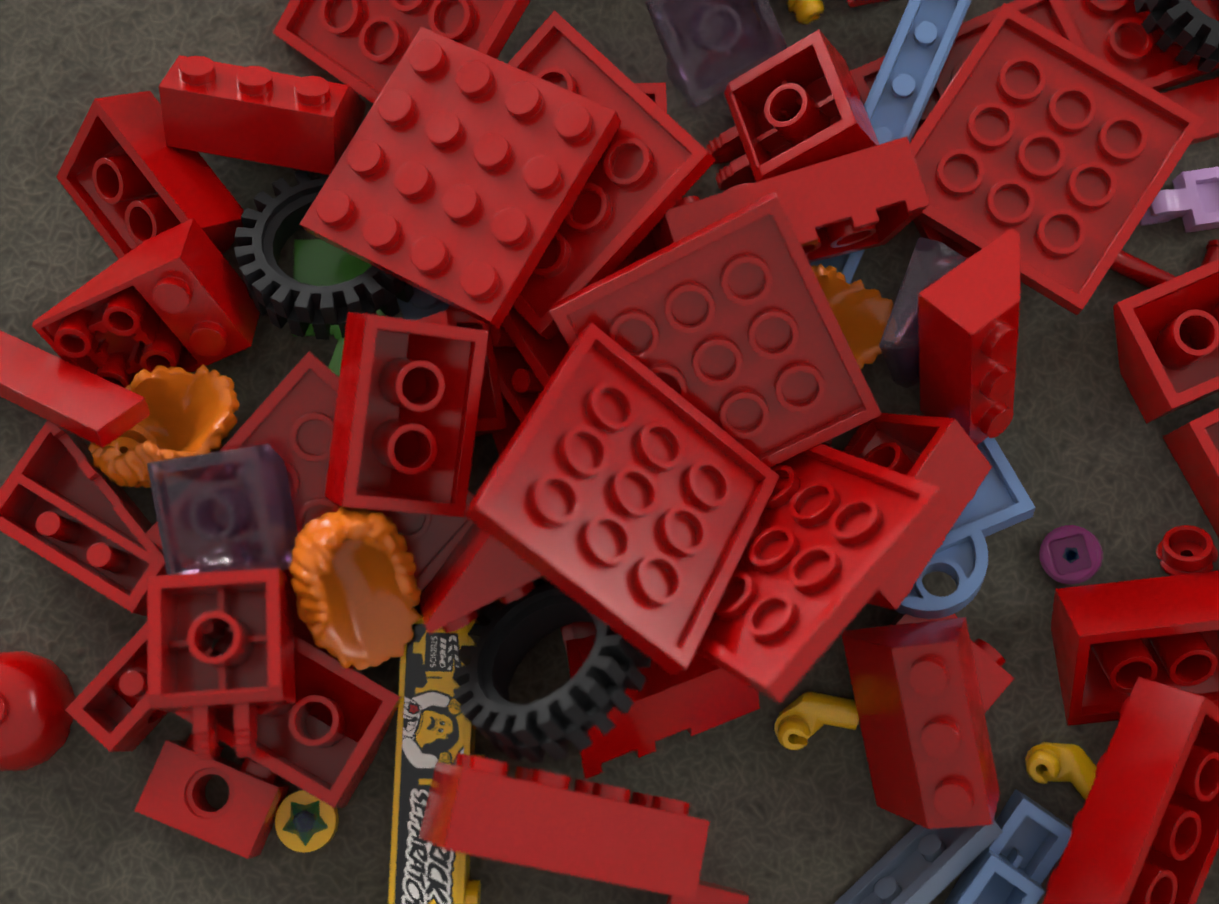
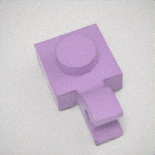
[1139,166,1219,233]

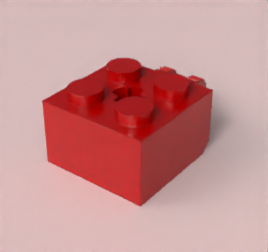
[706,29,879,191]
[147,568,296,761]

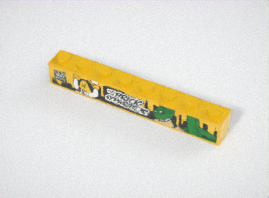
[388,617,485,904]

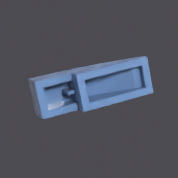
[944,789,1071,904]

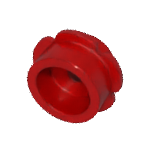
[1156,525,1218,576]

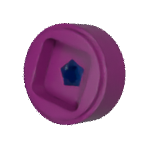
[1040,525,1103,584]

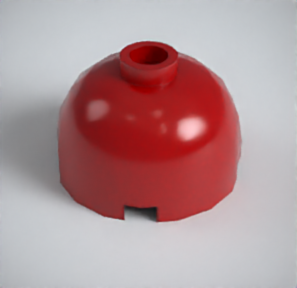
[0,651,75,771]

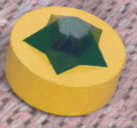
[275,790,339,853]

